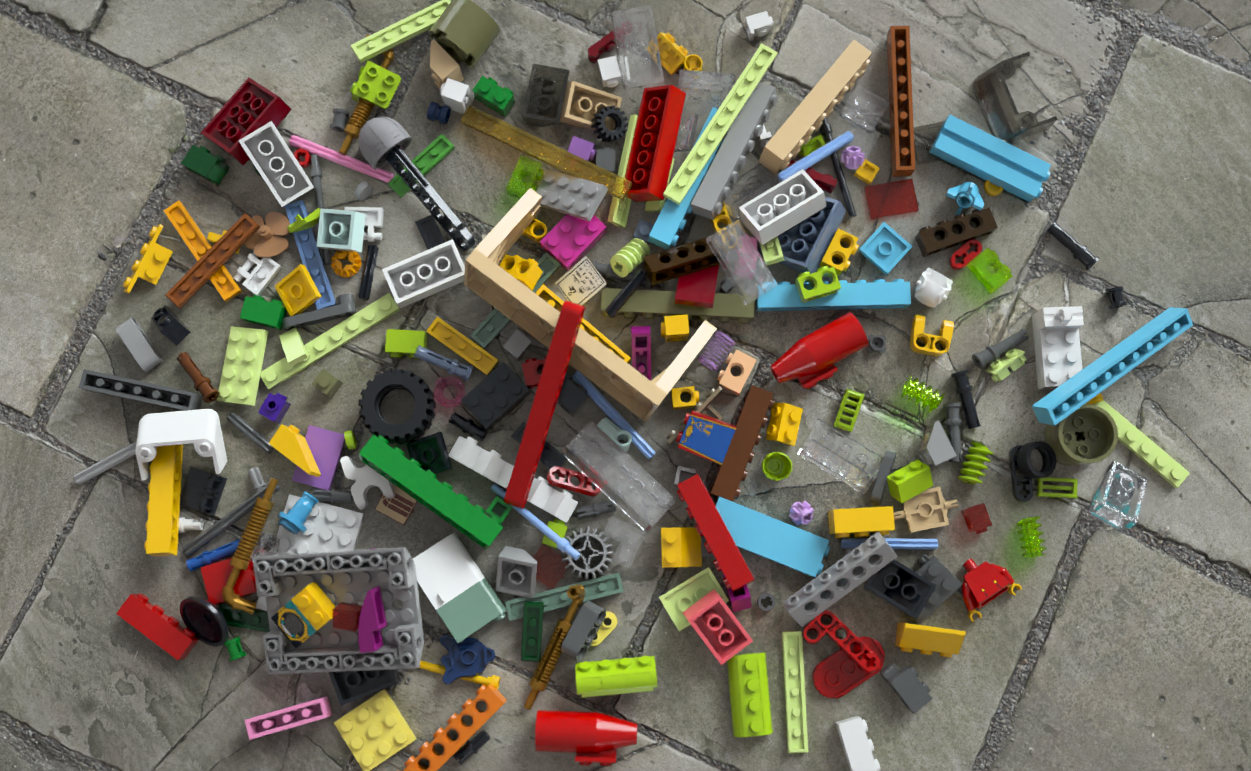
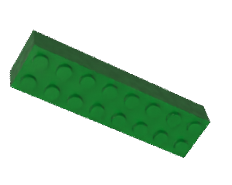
[359,434,503,550]

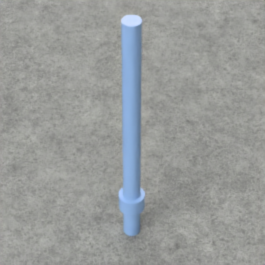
[491,483,581,560]

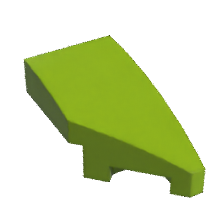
[798,134,825,157]
[287,208,320,233]

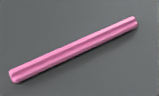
[289,135,394,183]

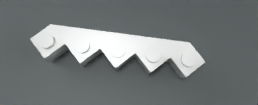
[449,436,578,523]

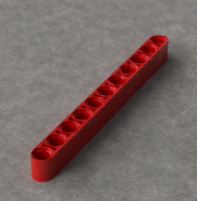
[504,300,585,509]

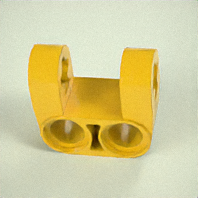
[910,315,954,357]

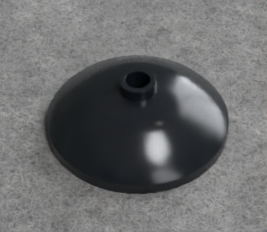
[180,596,229,647]

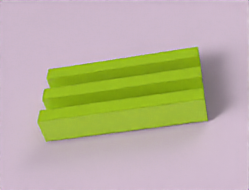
[1036,477,1078,499]

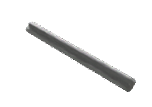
[182,484,280,556]

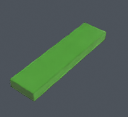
[387,134,455,198]

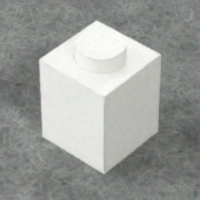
[598,56,621,88]

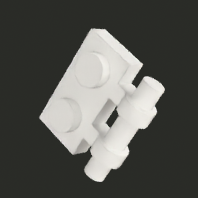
[345,207,384,242]
[233,252,282,296]

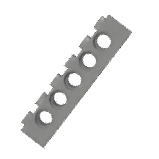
[784,531,898,627]

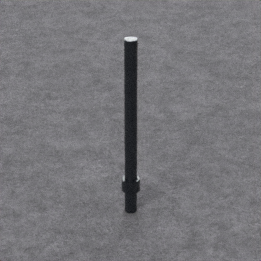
[820,117,857,218]

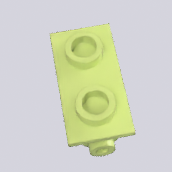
[985,348,1027,382]

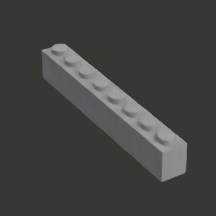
[691,82,778,220]

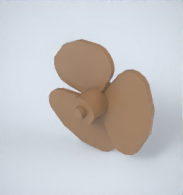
[245,211,290,258]

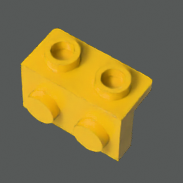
[766,403,803,446]

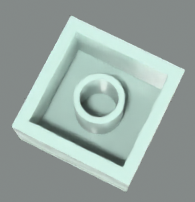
[317,209,366,252]

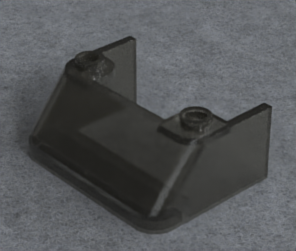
[972,52,1058,143]

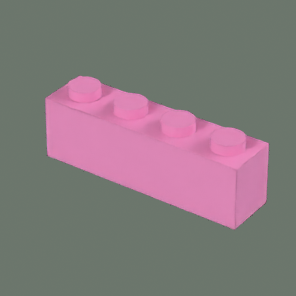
[245,696,333,740]

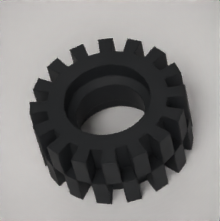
[592,106,628,142]

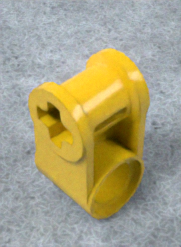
[522,218,548,243]

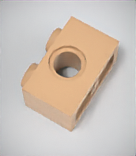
[717,349,756,396]

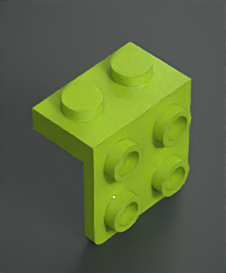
[350,61,401,109]

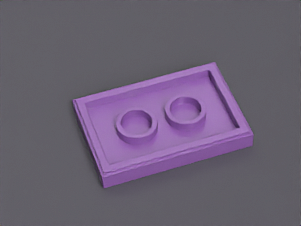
[292,425,345,490]

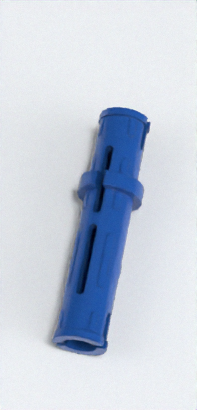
[186,539,241,572]

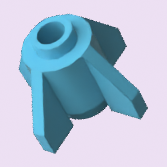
[946,182,984,216]

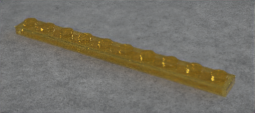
[460,105,632,200]

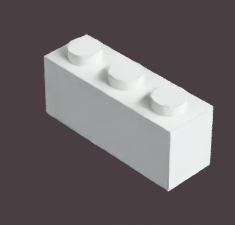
[835,716,881,771]

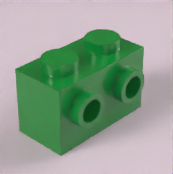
[472,76,515,117]

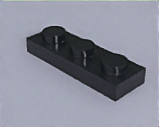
[511,422,568,474]

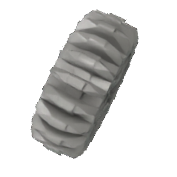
[561,526,614,580]

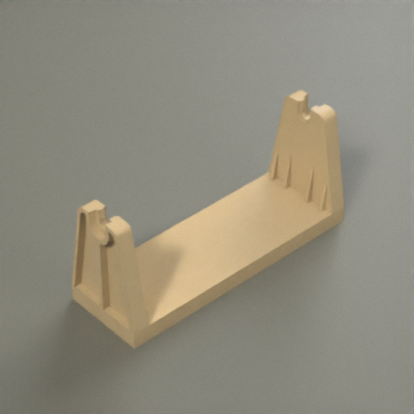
[464,188,717,423]

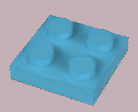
[858,222,913,275]

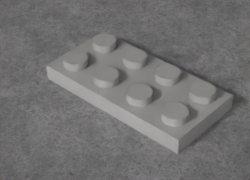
[536,169,608,222]

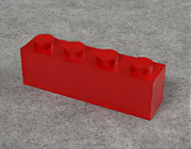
[116,593,199,660]

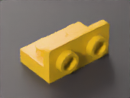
[646,32,689,75]

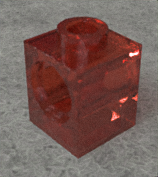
[961,503,992,534]

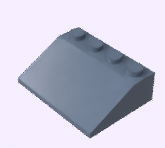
[758,197,846,274]

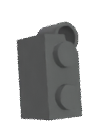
[880,662,933,714]

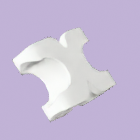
[340,456,395,510]

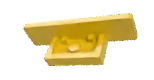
[123,224,173,293]

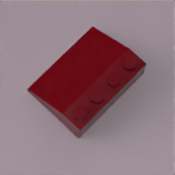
[200,77,292,166]

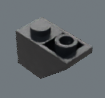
[151,305,190,346]

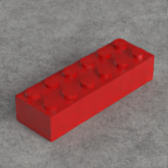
[621,84,686,202]

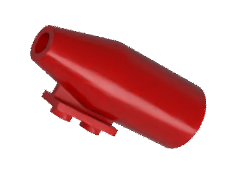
[770,312,868,389]

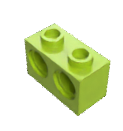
[795,266,841,303]

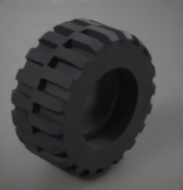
[358,368,436,444]

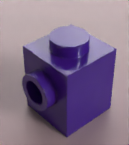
[258,392,291,424]

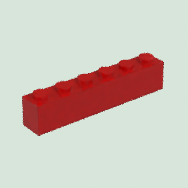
[676,474,755,592]

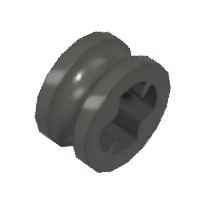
[757,593,775,611]

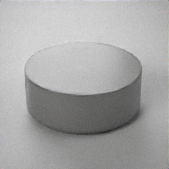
[354,182,372,201]

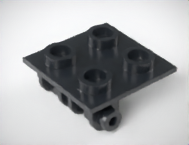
[180,467,227,515]

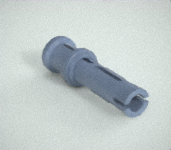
[414,345,473,382]

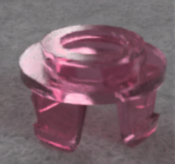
[434,376,466,408]

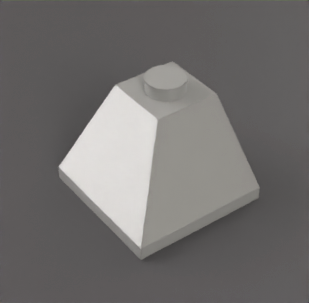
[496,546,537,599]

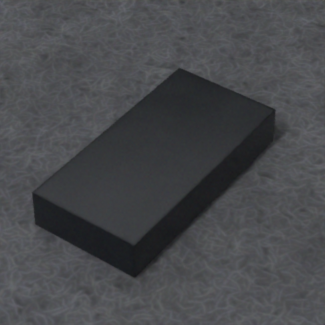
[415,215,445,250]

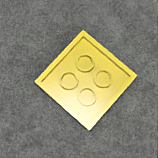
[334,689,417,771]

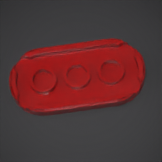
[812,636,885,698]

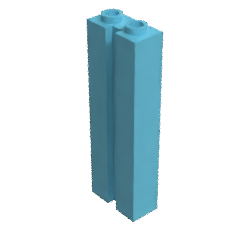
[929,115,1051,202]
[715,497,830,577]

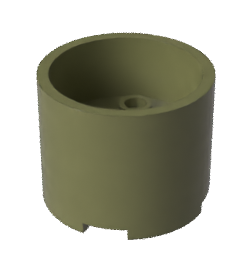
[428,0,500,68]
[1044,404,1118,467]

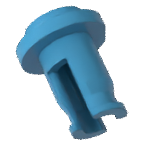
[277,491,318,535]

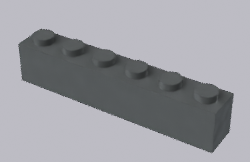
[79,369,203,411]

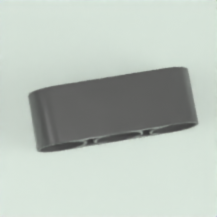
[561,601,606,661]

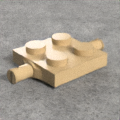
[893,487,959,533]

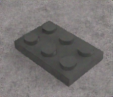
[912,555,962,625]

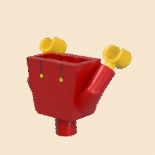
[961,559,1022,622]

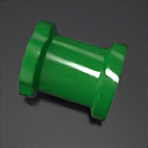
[223,637,247,662]

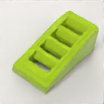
[833,389,864,432]

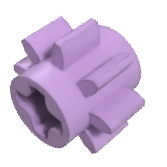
[841,146,865,169]
[789,501,814,525]

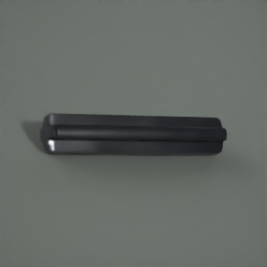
[358,245,379,300]
[605,270,647,318]

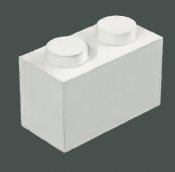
[440,78,473,115]

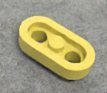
[591,611,617,646]

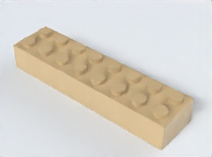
[758,40,872,175]

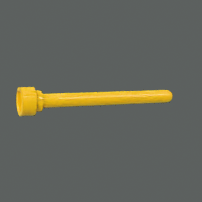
[419,661,501,690]

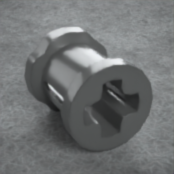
[330,108,350,132]

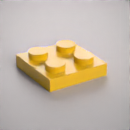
[274,265,322,316]

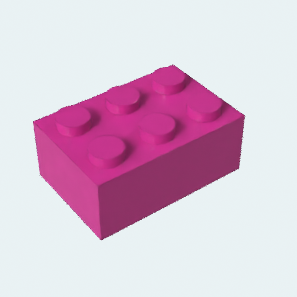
[540,214,607,271]

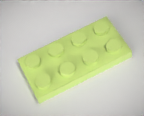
[217,326,269,406]

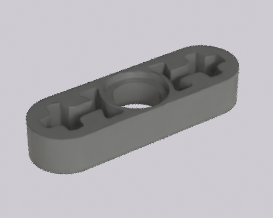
[870,450,896,506]

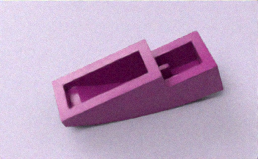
[359,586,387,653]

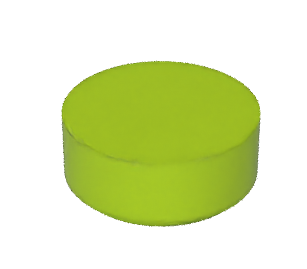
[344,430,357,450]

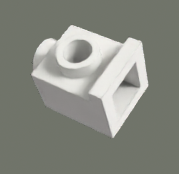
[744,11,774,41]

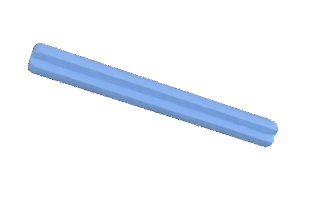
[777,131,854,182]
[841,538,938,550]

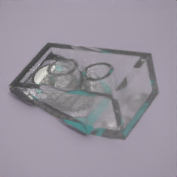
[1089,460,1148,533]

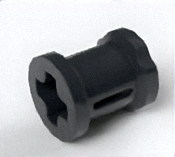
[1106,286,1127,309]

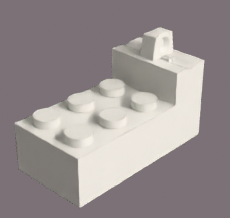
[1032,306,1084,390]

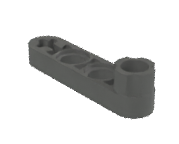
[282,294,357,330]

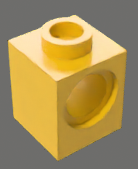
[671,386,699,410]

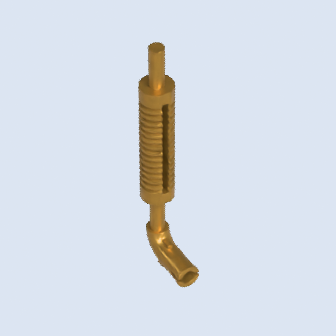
[339,34,394,155]
[222,478,279,615]
[524,584,585,710]

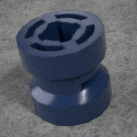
[427,101,451,125]

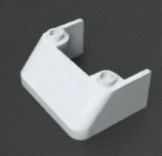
[135,409,228,481]

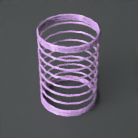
[697,331,735,372]

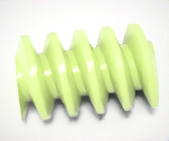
[610,238,650,277]

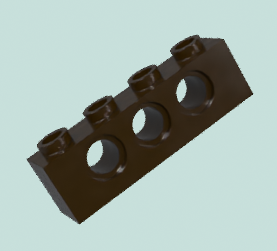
[915,207,998,258]
[643,236,723,285]

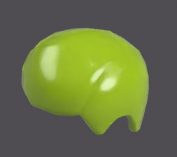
[761,452,793,481]

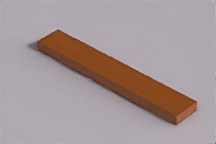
[165,213,260,309]

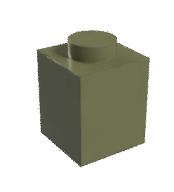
[311,369,343,398]

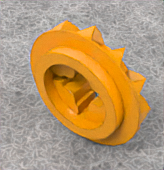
[331,250,361,278]

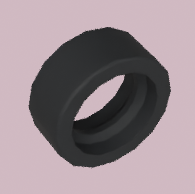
[1017,441,1057,479]

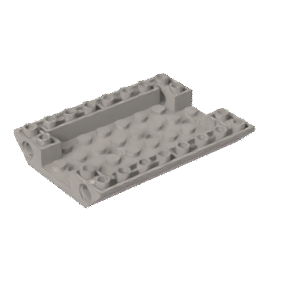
[253,547,424,674]

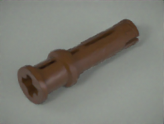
[177,352,220,403]

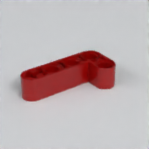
[803,610,880,674]

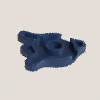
[440,635,495,685]

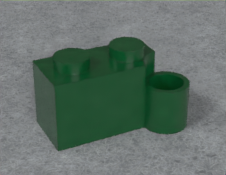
[181,145,230,187]

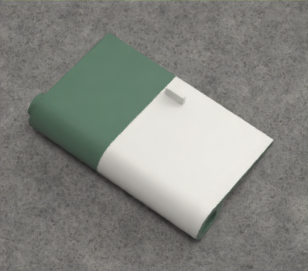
[413,532,507,643]

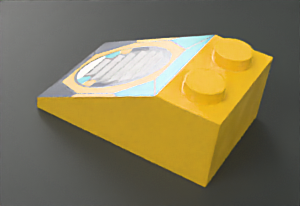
[271,581,340,648]

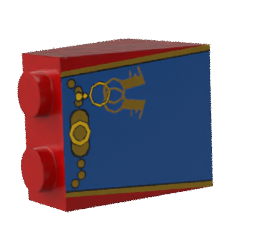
[676,410,736,465]

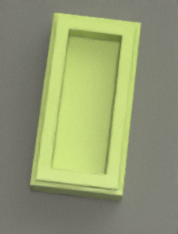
[279,327,308,366]

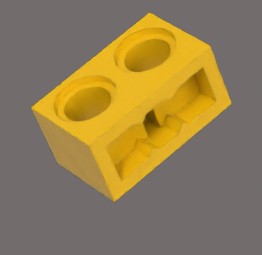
[819,228,859,275]
[499,254,543,291]
[660,314,689,342]

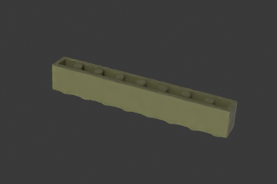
[601,288,755,324]

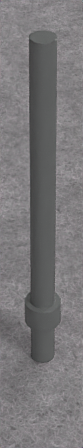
[310,154,332,265]

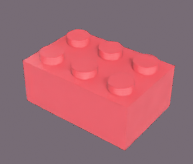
[683,589,753,665]

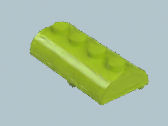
[727,652,773,737]
[575,656,658,698]

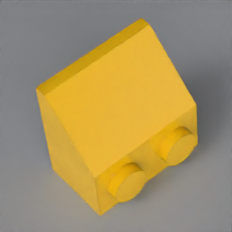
[661,527,702,568]

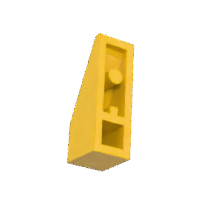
[269,424,321,477]

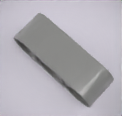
[116,317,163,372]

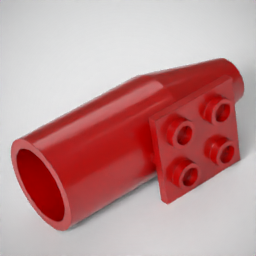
[535,710,637,766]

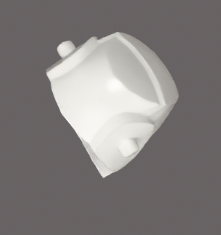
[914,268,953,308]

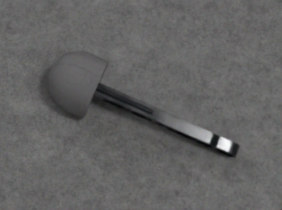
[359,117,475,251]

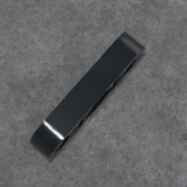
[1009,445,1033,502]

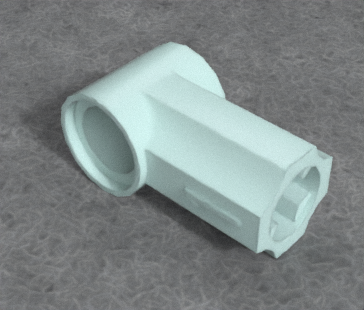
[595,417,632,454]

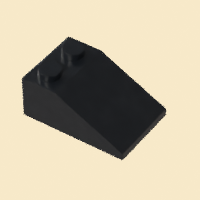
[864,559,937,619]

